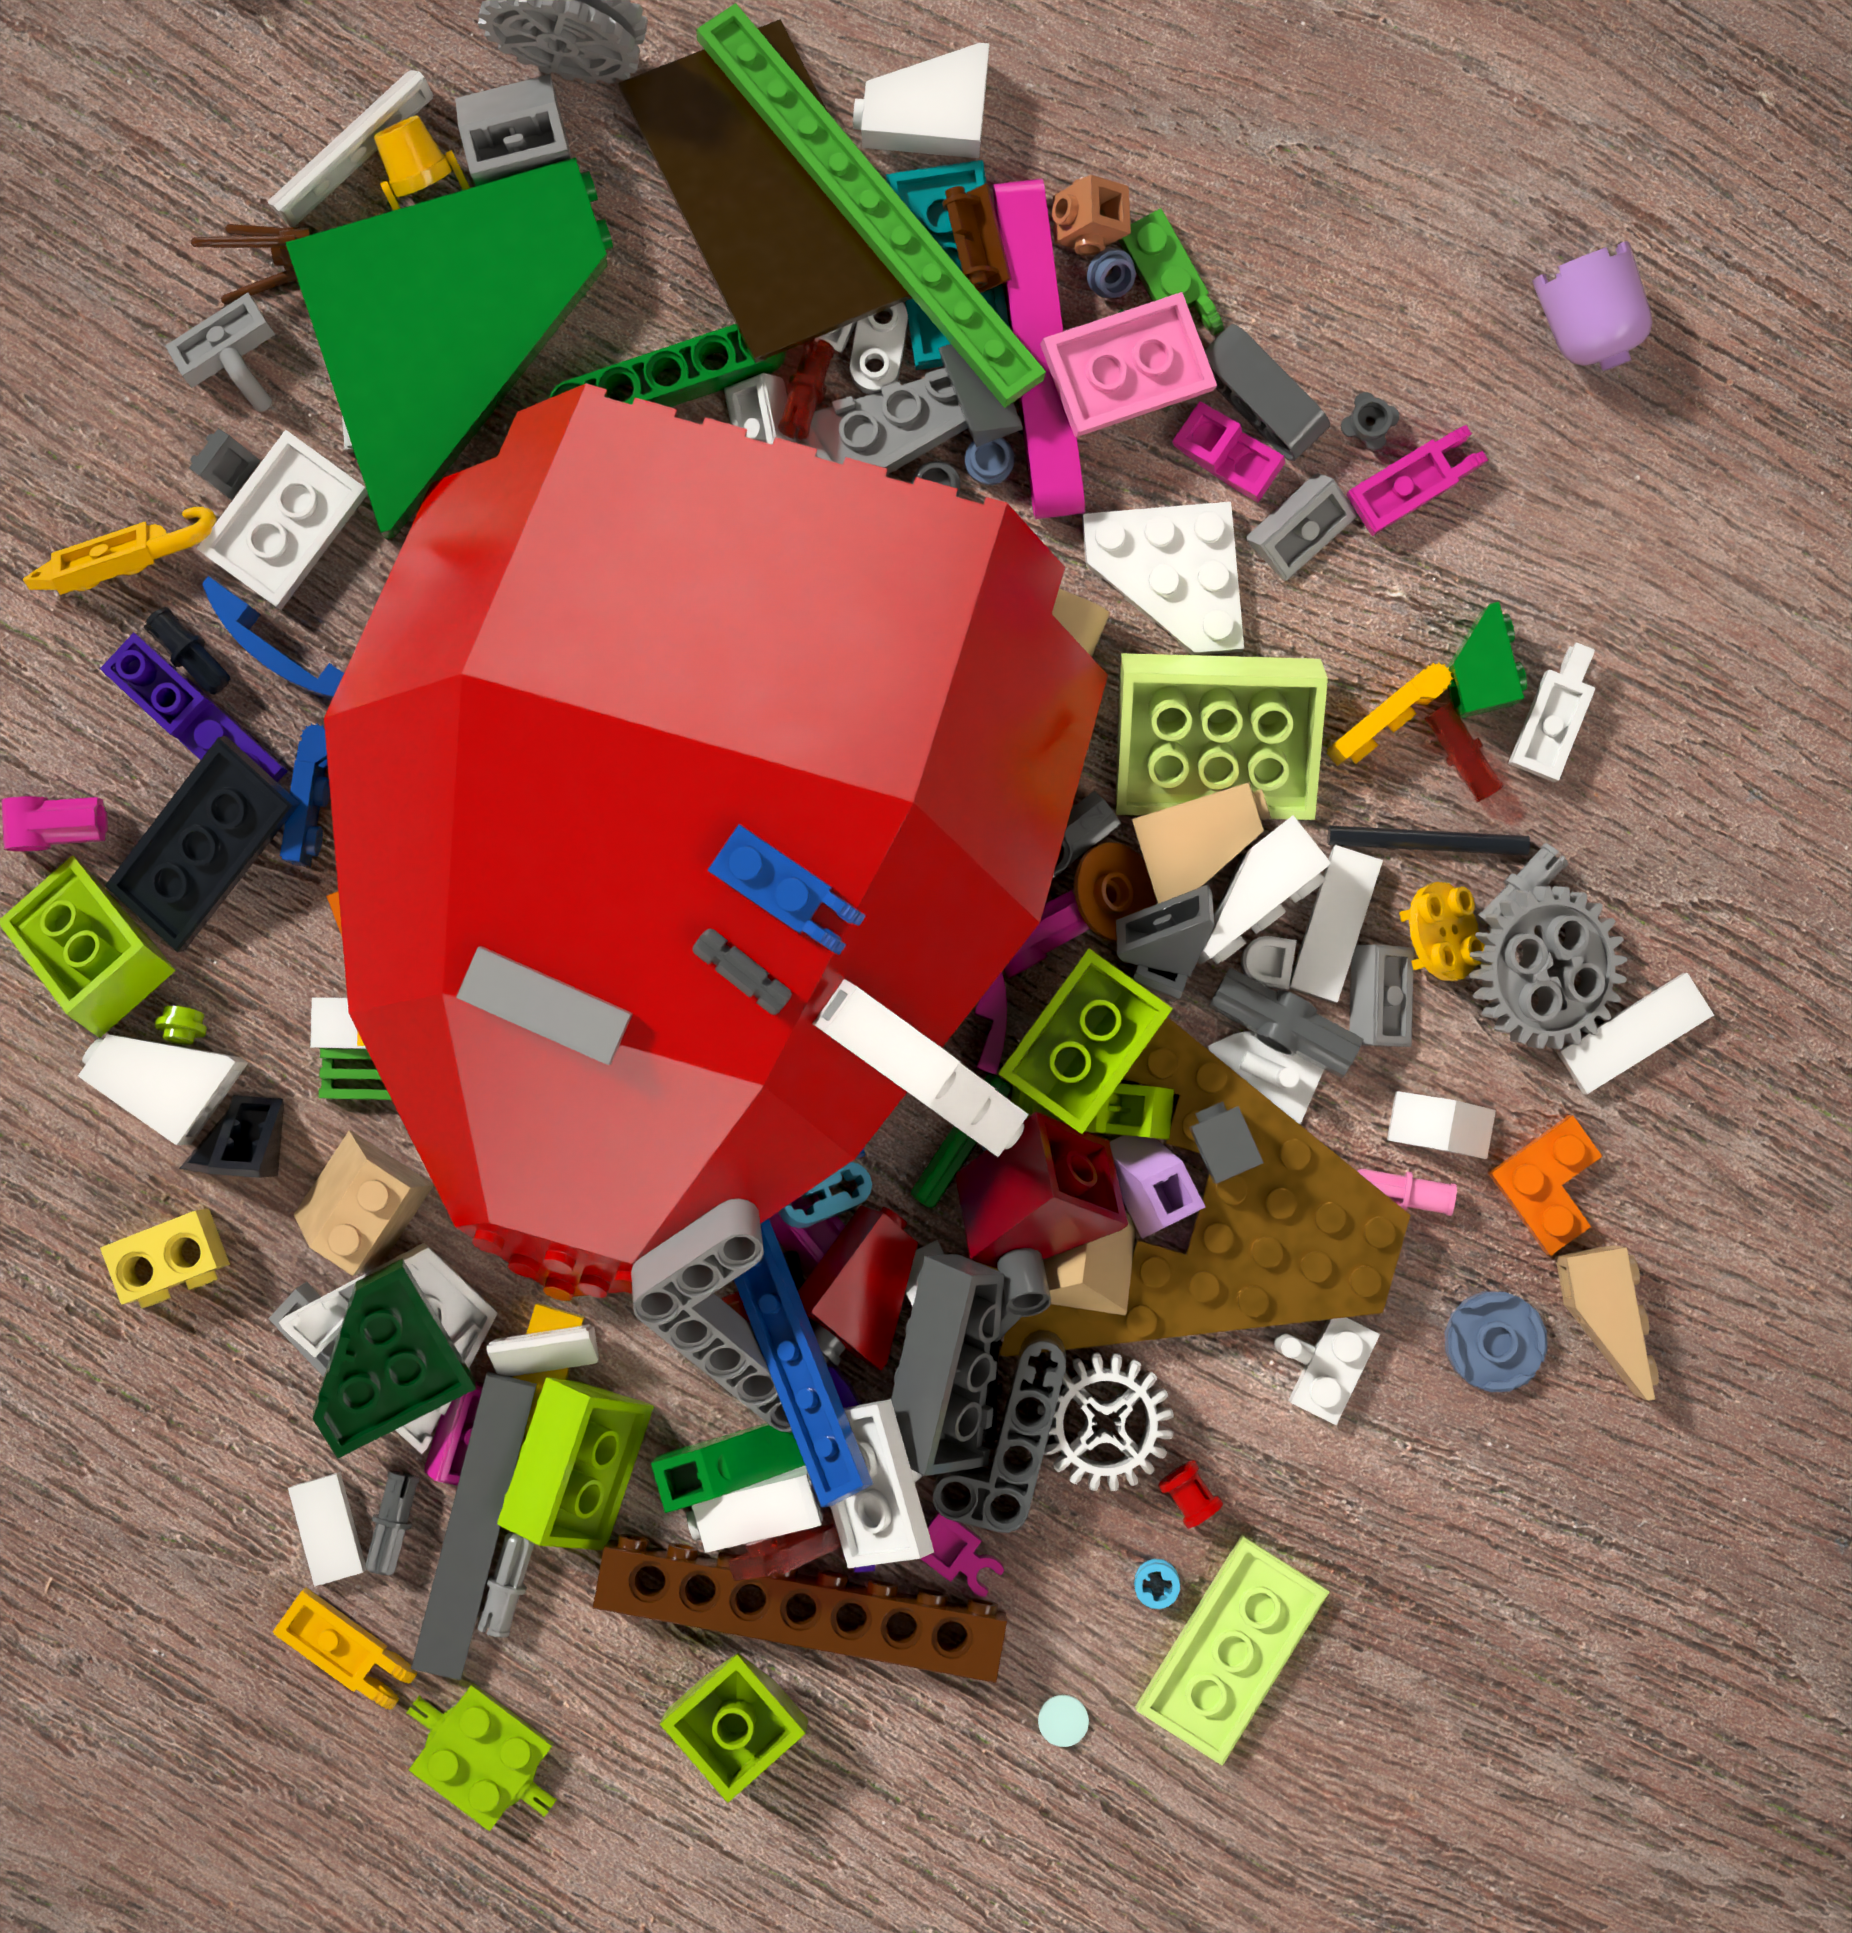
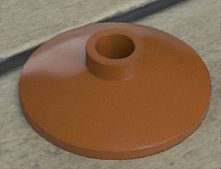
[1074,842,1156,942]

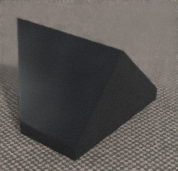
[179,1095,284,1178]

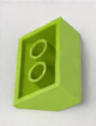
[998,949,1173,1134]
[497,1377,654,1550]

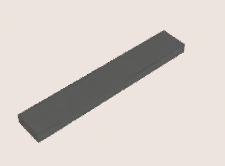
[411,1372,537,1680]

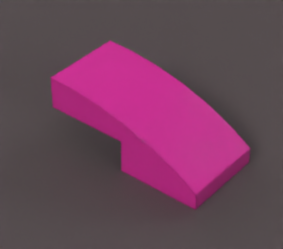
[1172,401,1285,503]
[974,972,1007,1075]

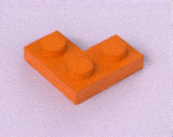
[1488,1115,1603,1256]

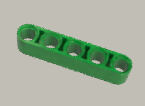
[550,324,786,407]

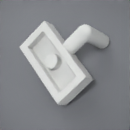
[1274,1317,1380,1425]

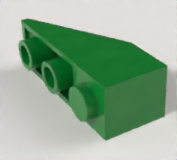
[651,1423,805,1513]

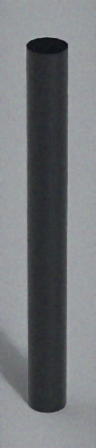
[1327,825,1530,856]

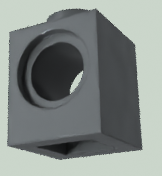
[1189,1102,1264,1184]

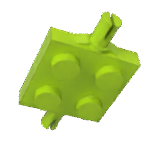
[406,1683,557,1832]

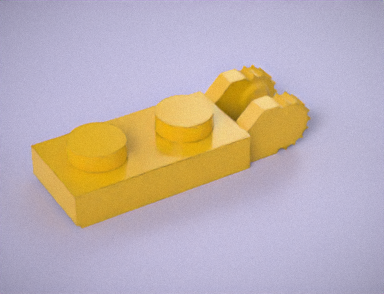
[1326,662,1453,766]
[273,1587,417,1710]

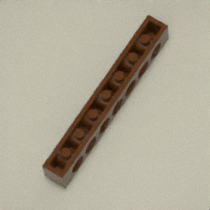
[593,1534,1007,1683]

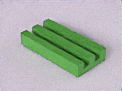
[319,1048,392,1100]

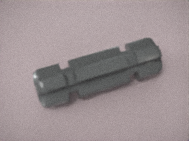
[692,929,792,1015]

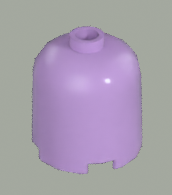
[1532,241,1652,371]

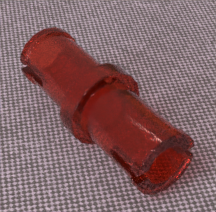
[778,339,835,440]
[1423,701,1504,803]

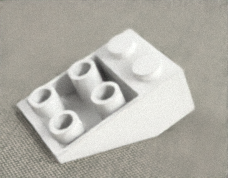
[1198,815,1332,965]

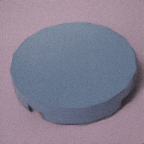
[1444,1291,1548,1392]

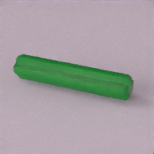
[911,1073,1012,1209]

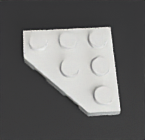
[1082,502,1244,655]

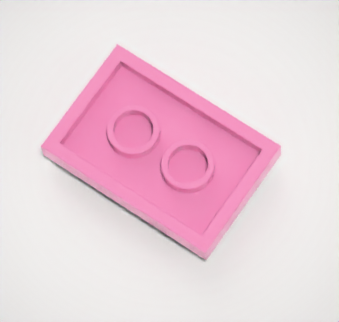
[1040,292,1217,438]

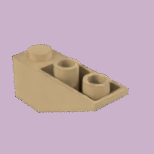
[1555,1245,1659,1401]

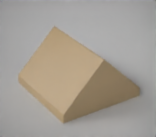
[1043,1213,1136,1315]

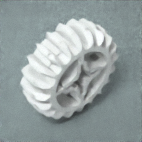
[1037,1352,1174,1491]

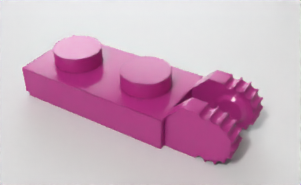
[1346,425,1488,536]

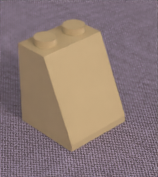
[294,1130,434,1276]

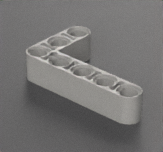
[631,1199,792,1432]

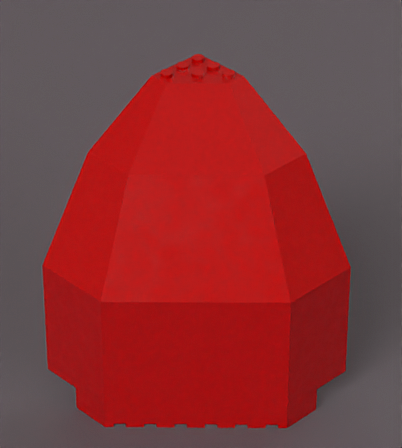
[324,384,1108,1301]

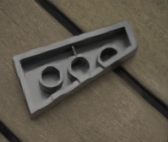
[891,1254,1004,1476]

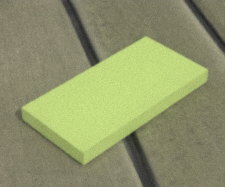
[1135,1535,1329,1766]

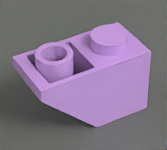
[1110,1135,1205,1239]

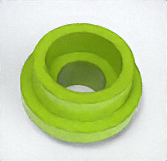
[155,1006,207,1045]

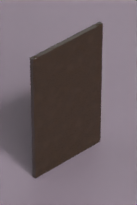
[618,19,913,363]

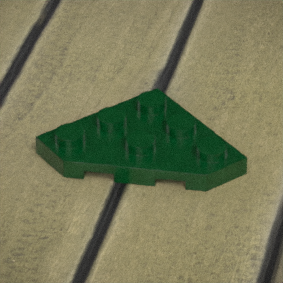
[312,1258,476,1459]

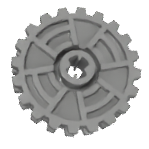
[478,0,648,84]

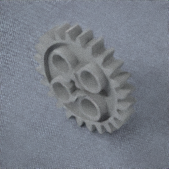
[1469,886,1627,1049]

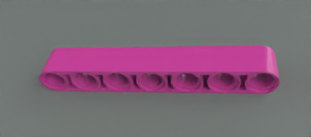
[993,178,1085,519]

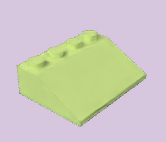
[1116,653,1328,820]

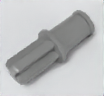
[477,1532,534,1638]

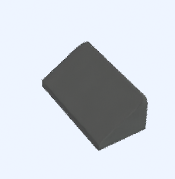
[938,344,1023,447]

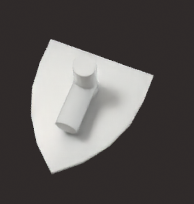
[1208,1030,1324,1124]

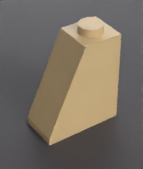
[1132,782,1271,904]

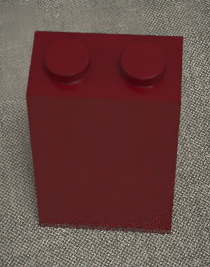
[955,1112,1128,1269]

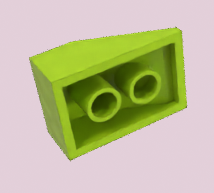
[0,855,176,1038]

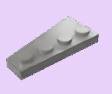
[792,368,968,475]

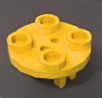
[1399,882,1485,981]

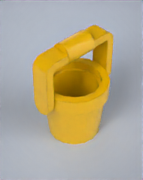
[374,116,470,211]

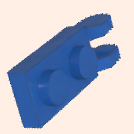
[280,723,330,868]
[708,824,866,955]

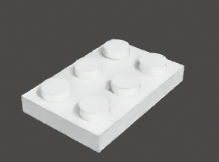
[197,430,368,610]
[831,1399,934,1568]

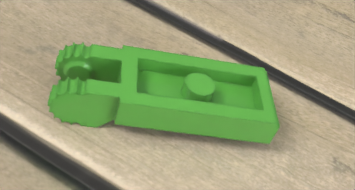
[1118,208,1224,336]

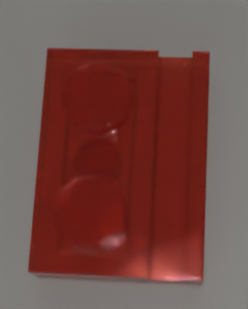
[728,1523,842,1581]

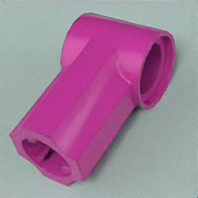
[1,796,108,852]
[1004,890,1090,979]

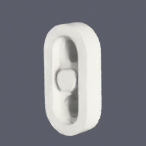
[850,303,908,394]

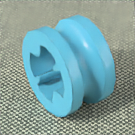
[1134,1559,1180,1609]

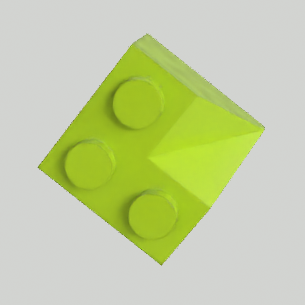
[660,1653,809,1803]

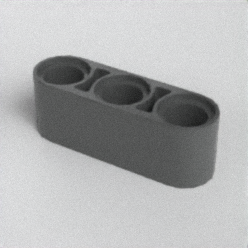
[1204,324,1330,462]

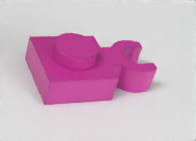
[921,1512,1004,1597]

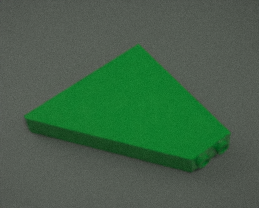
[285,157,613,540]

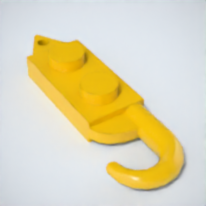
[23,506,217,595]

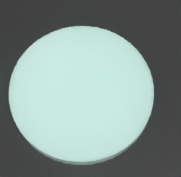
[1038,1695,1089,1747]

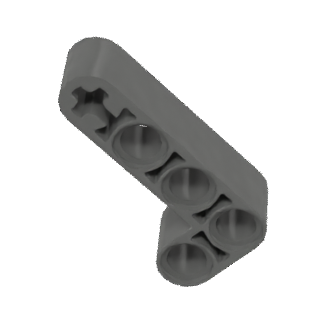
[933,1330,1066,1533]

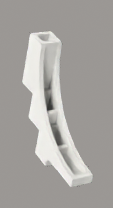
[812,979,1029,1157]

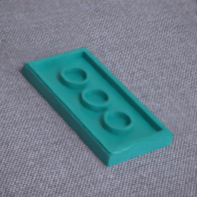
[886,160,1009,371]

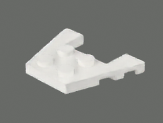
[279,1243,498,1454]

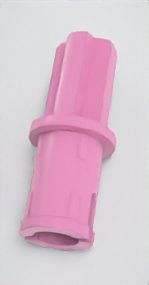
[1357,1169,1457,1216]

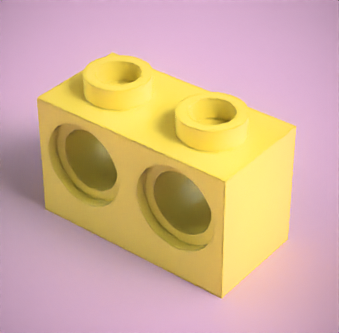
[100,1209,230,1309]

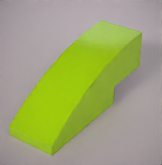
[1011,1084,1174,1140]

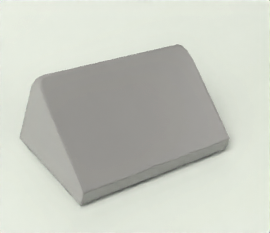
[1246,473,1358,581]
[1349,944,1414,1047]

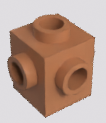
[1052,174,1131,255]

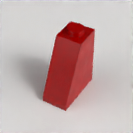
[798,1205,918,1370]

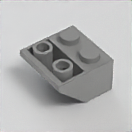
[455,74,572,186]

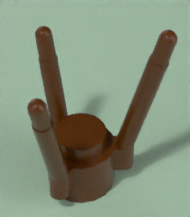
[191,224,313,304]

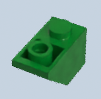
[1447,602,1527,720]

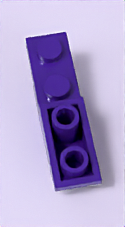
[100,632,288,783]

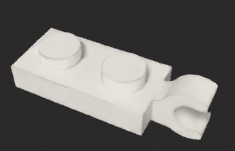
[1508,642,1595,782]

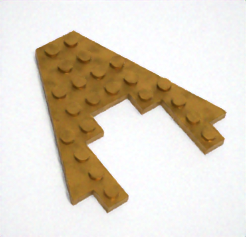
[975,1017,1411,1357]

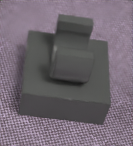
[189,428,261,500]

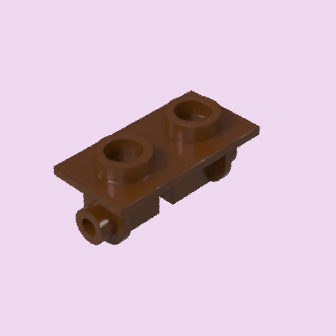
[942,183,1012,294]

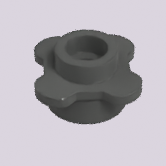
[1341,392,1399,451]

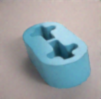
[778,1162,872,1228]

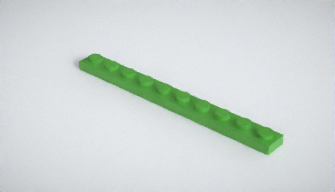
[696,3,1046,408]

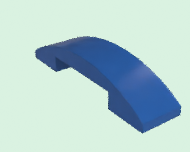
[202,576,344,701]

